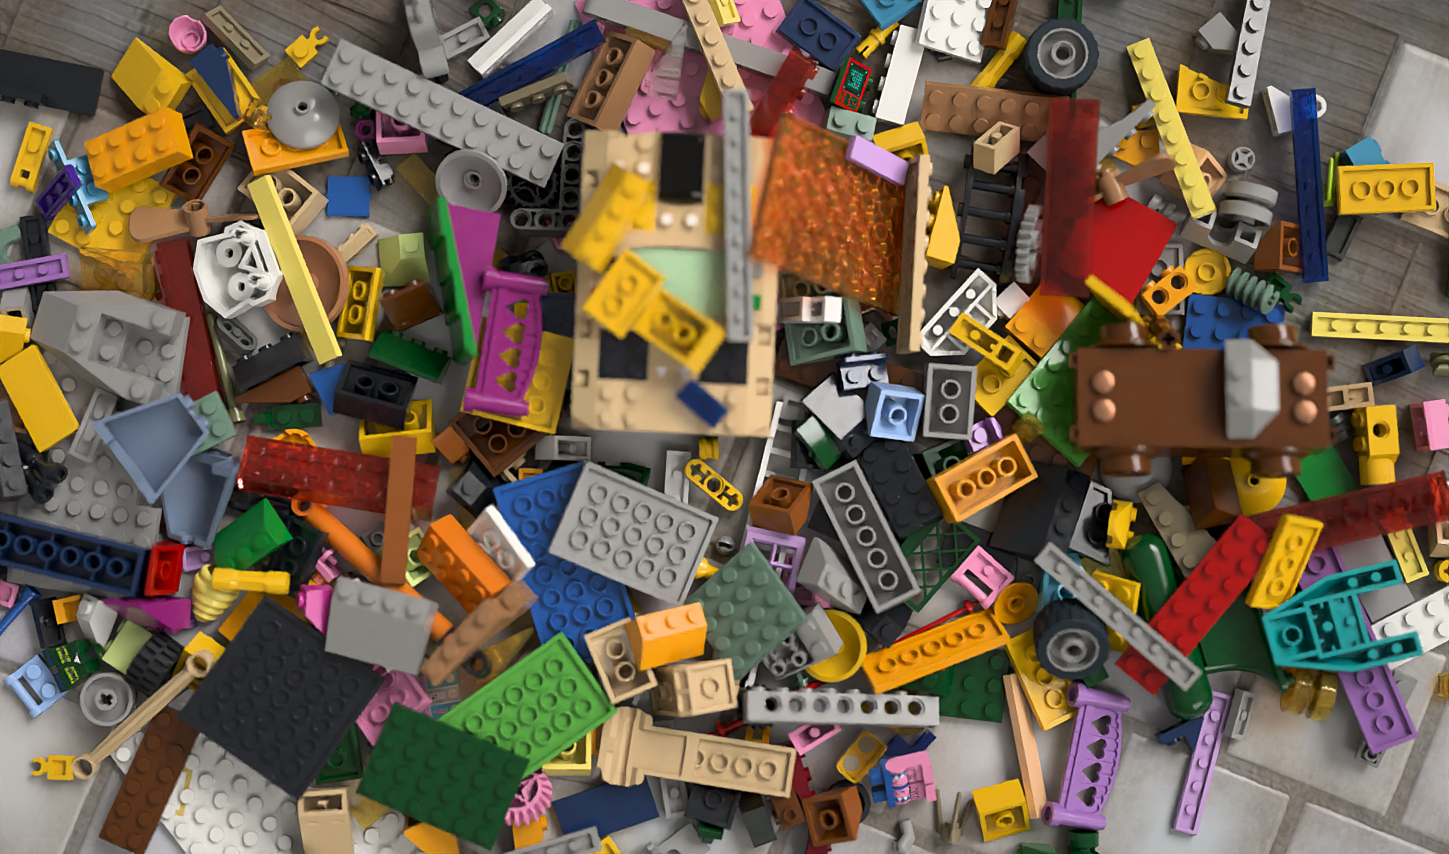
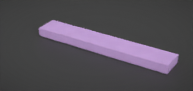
[1172,690,1233,836]

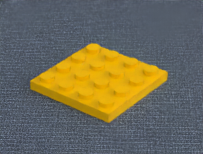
[48,177,178,277]
[460,316,575,434]

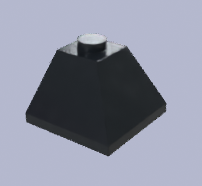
[445,455,508,519]
[847,596,913,649]

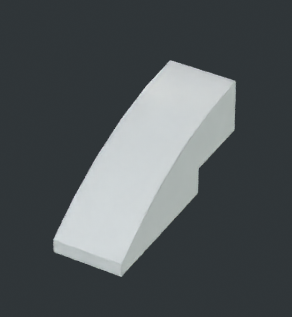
[775,296,842,323]

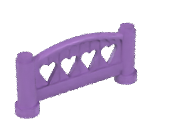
[1042,682,1131,831]

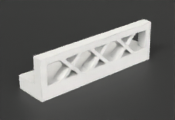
[467,0,554,79]

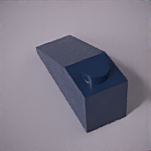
[189,43,242,121]

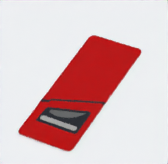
[145,254,164,302]

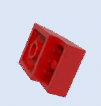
[144,541,186,595]

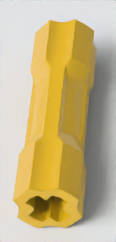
[970,31,1027,88]
[212,568,290,594]

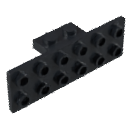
[0,49,104,116]

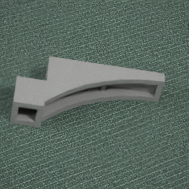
[1026,99,1156,176]

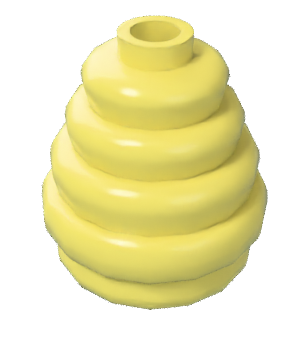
[191,564,240,623]

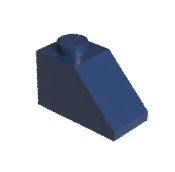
[1362,344,1425,387]

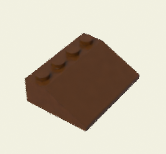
[448,407,569,478]

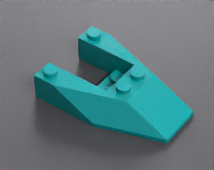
[1261,559,1424,672]

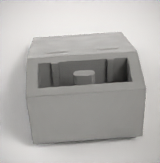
[762,602,843,682]

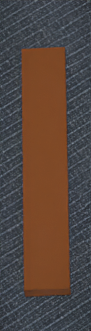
[380,436,417,584]

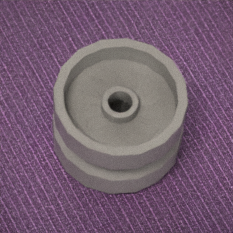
[1218,180,1278,227]
[80,671,141,726]

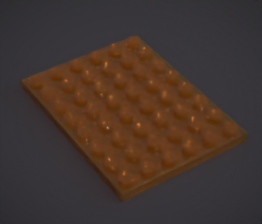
[748,112,930,317]

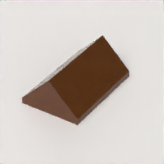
[158,123,235,201]
[1182,457,1242,530]

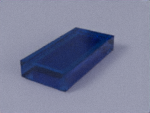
[675,378,730,429]

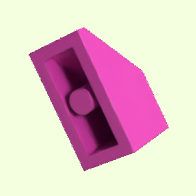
[296,585,335,638]

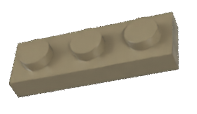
[201,6,270,71]
[499,72,574,112]

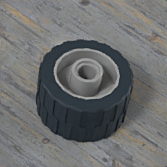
[1022,17,1099,96]
[1033,597,1110,680]

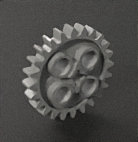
[1015,204,1045,284]

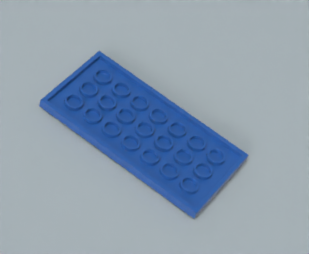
[493,460,635,664]

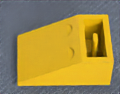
[924,186,960,270]

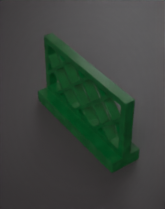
[899,502,981,613]

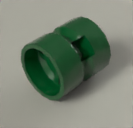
[1067,830,1099,854]

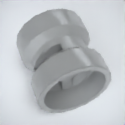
[1146,192,1176,218]

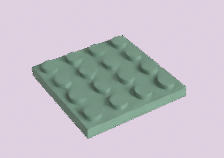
[683,542,808,680]

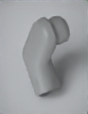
[892,819,915,854]

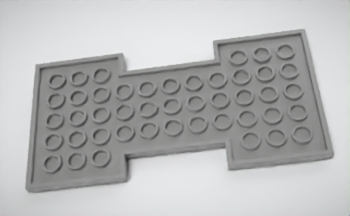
[6,317,190,599]

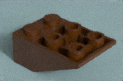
[379,279,444,333]

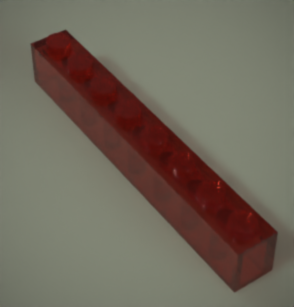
[155,237,226,407]

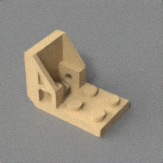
[649,658,738,717]

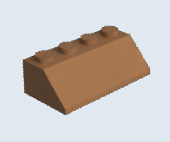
[566,29,656,131]

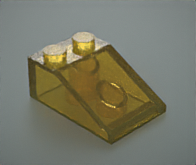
[80,247,155,301]
[473,625,536,685]

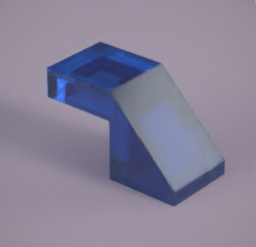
[883,729,937,756]

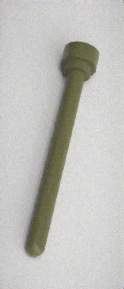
[206,312,246,424]

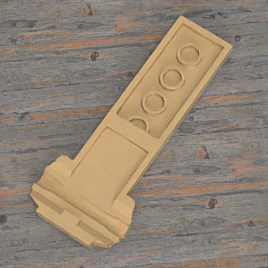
[597,706,797,798]

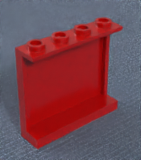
[1052,197,1178,305]

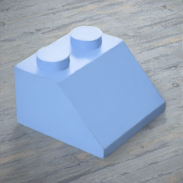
[865,381,925,442]

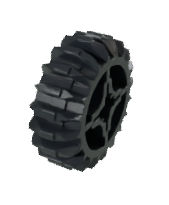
[504,164,561,211]

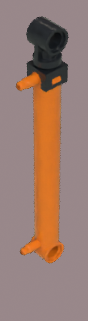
[291,489,493,679]

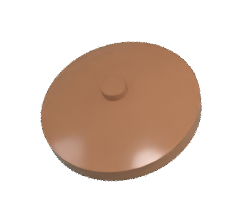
[264,235,349,332]

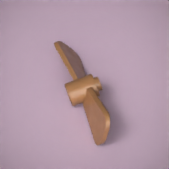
[1049,154,1177,221]
[129,199,260,243]

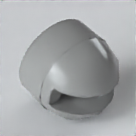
[716,536,735,555]

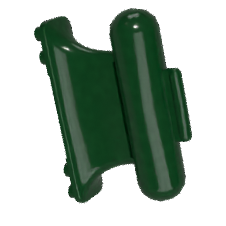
[1121,509,1296,720]

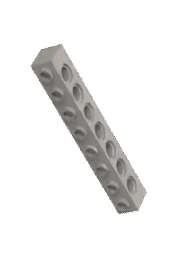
[743,687,939,728]

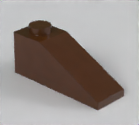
[234,365,315,405]

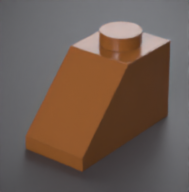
[431,426,472,465]

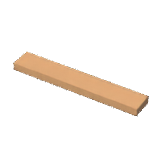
[1003,672,1047,819]

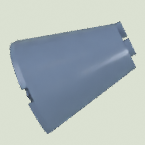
[91,393,211,504]
[161,448,242,549]

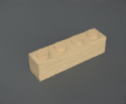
[336,223,379,266]

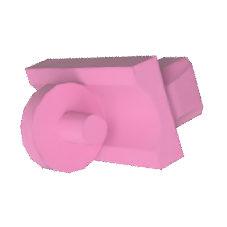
[312,545,343,585]

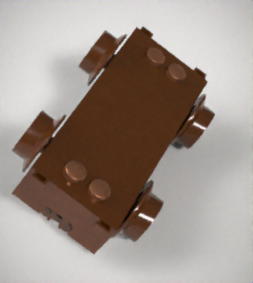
[1068,323,1337,479]

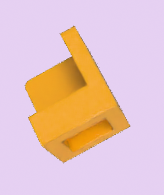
[52,594,84,624]

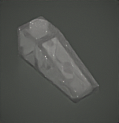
[644,24,688,101]

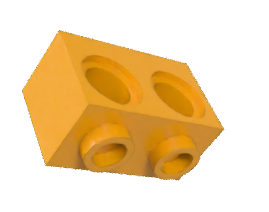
[1138,265,1198,316]

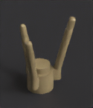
[935,789,973,843]

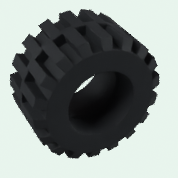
[125,631,185,697]

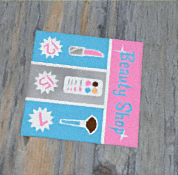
[416,670,461,719]

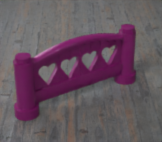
[462,266,549,418]

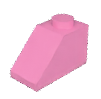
[787,725,841,755]

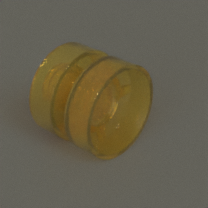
[1280,667,1338,722]

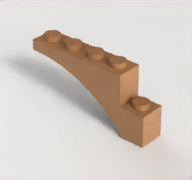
[419,581,539,687]

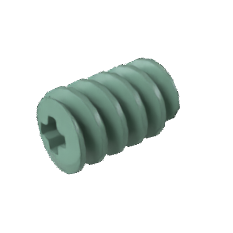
[1225,268,1280,315]

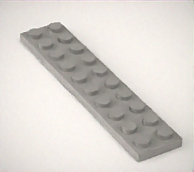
[321,39,564,189]

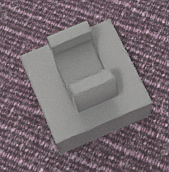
[864,322,887,352]

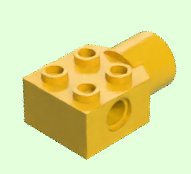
[1351,405,1399,485]

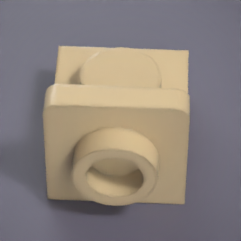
[499,453,527,483]

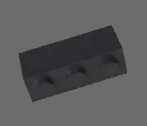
[232,332,314,392]
[332,359,418,430]

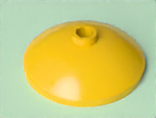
[1229,458,1286,517]
[805,609,867,683]

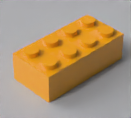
[84,107,193,193]
[926,434,1038,524]

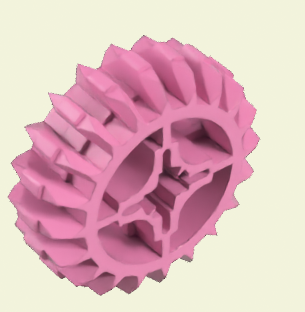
[504,768,553,827]

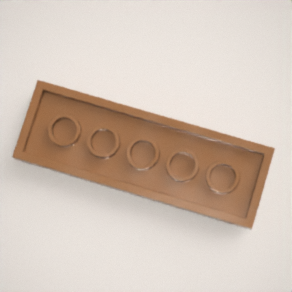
[919,81,1070,142]

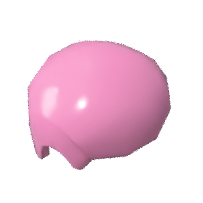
[168,15,207,54]

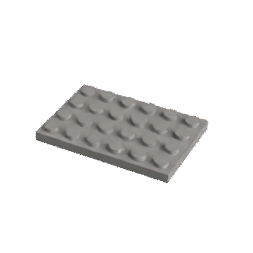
[547,461,719,607]

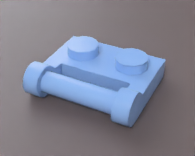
[3,654,69,719]

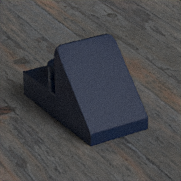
[1154,716,1204,751]

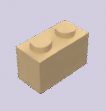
[973,121,1020,174]

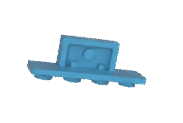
[47,139,109,234]

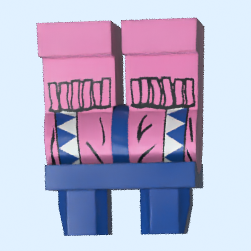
[868,750,937,808]

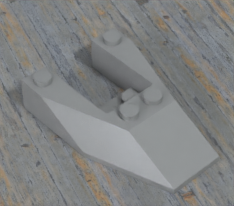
[30,291,186,405]

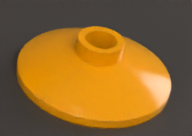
[993,582,1039,625]

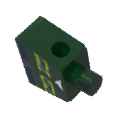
[42,638,104,693]

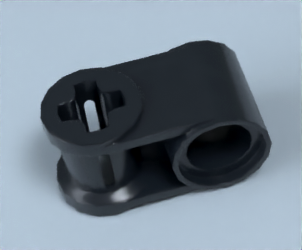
[499,250,548,278]

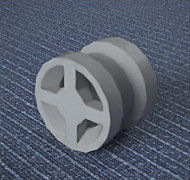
[1227,147,1255,173]

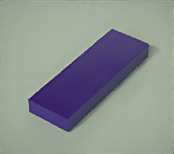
[35,164,83,221]

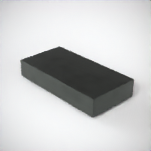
[1319,214,1363,261]

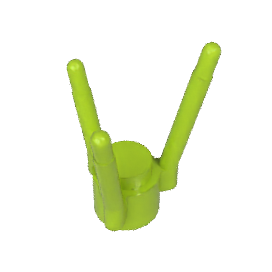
[1302,152,1340,207]

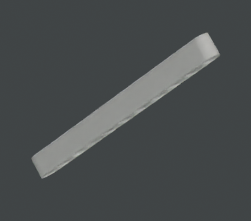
[582,0,837,98]

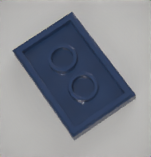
[776,0,861,72]

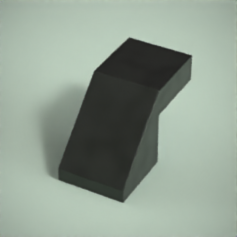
[738,791,777,848]

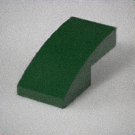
[794,416,842,472]

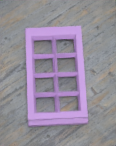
[744,526,806,596]

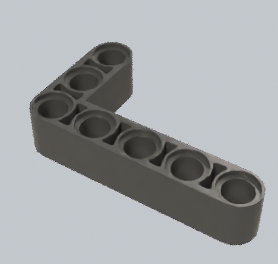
[510,118,586,238]

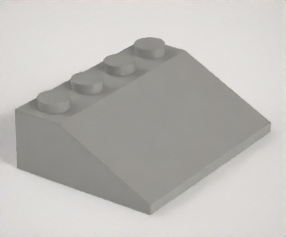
[325,576,439,676]

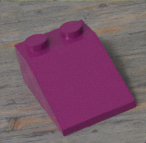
[103,595,191,633]

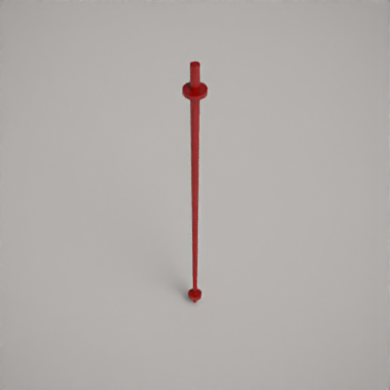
[708,600,979,738]

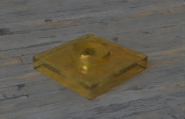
[250,56,307,109]

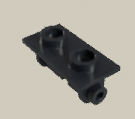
[356,139,395,192]

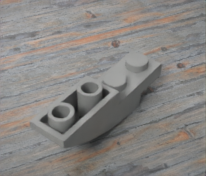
[1354,669,1418,768]

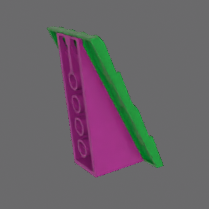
[426,196,501,365]

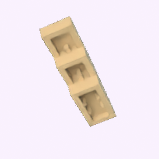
[1328,382,1375,411]

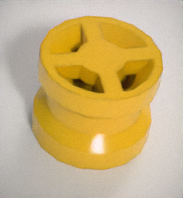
[699,436,719,461]
[1433,559,1449,583]

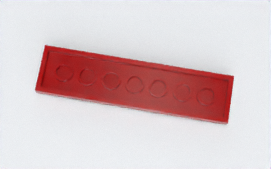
[1115,513,1272,696]

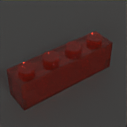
[749,45,820,139]

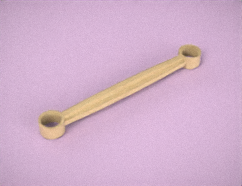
[71,649,215,780]

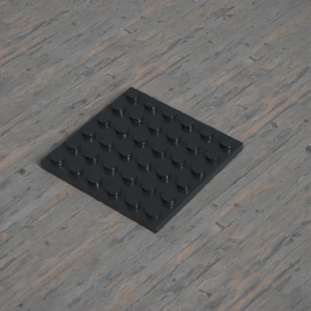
[177,595,386,802]

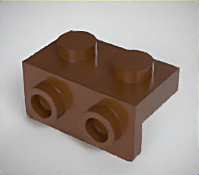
[765,785,805,830]

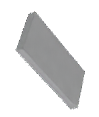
[1332,515,1415,622]

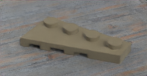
[1137,482,1216,579]

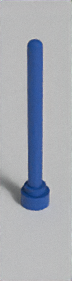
[0,584,42,636]

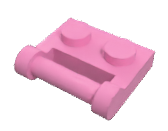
[949,545,1015,610]

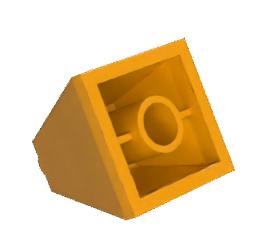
[403,815,462,854]

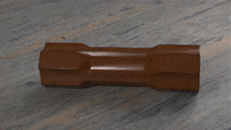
[1149,315,1179,350]

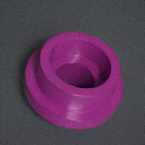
[354,118,376,142]

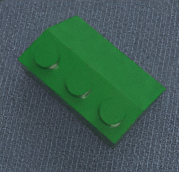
[215,498,293,571]

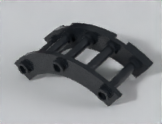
[947,145,1029,288]

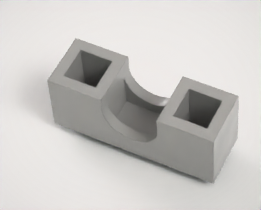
[1179,212,1262,264]

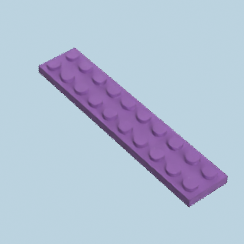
[1275,510,1419,755]

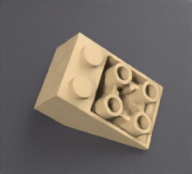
[298,786,355,854]

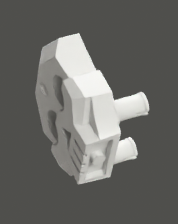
[193,220,284,319]

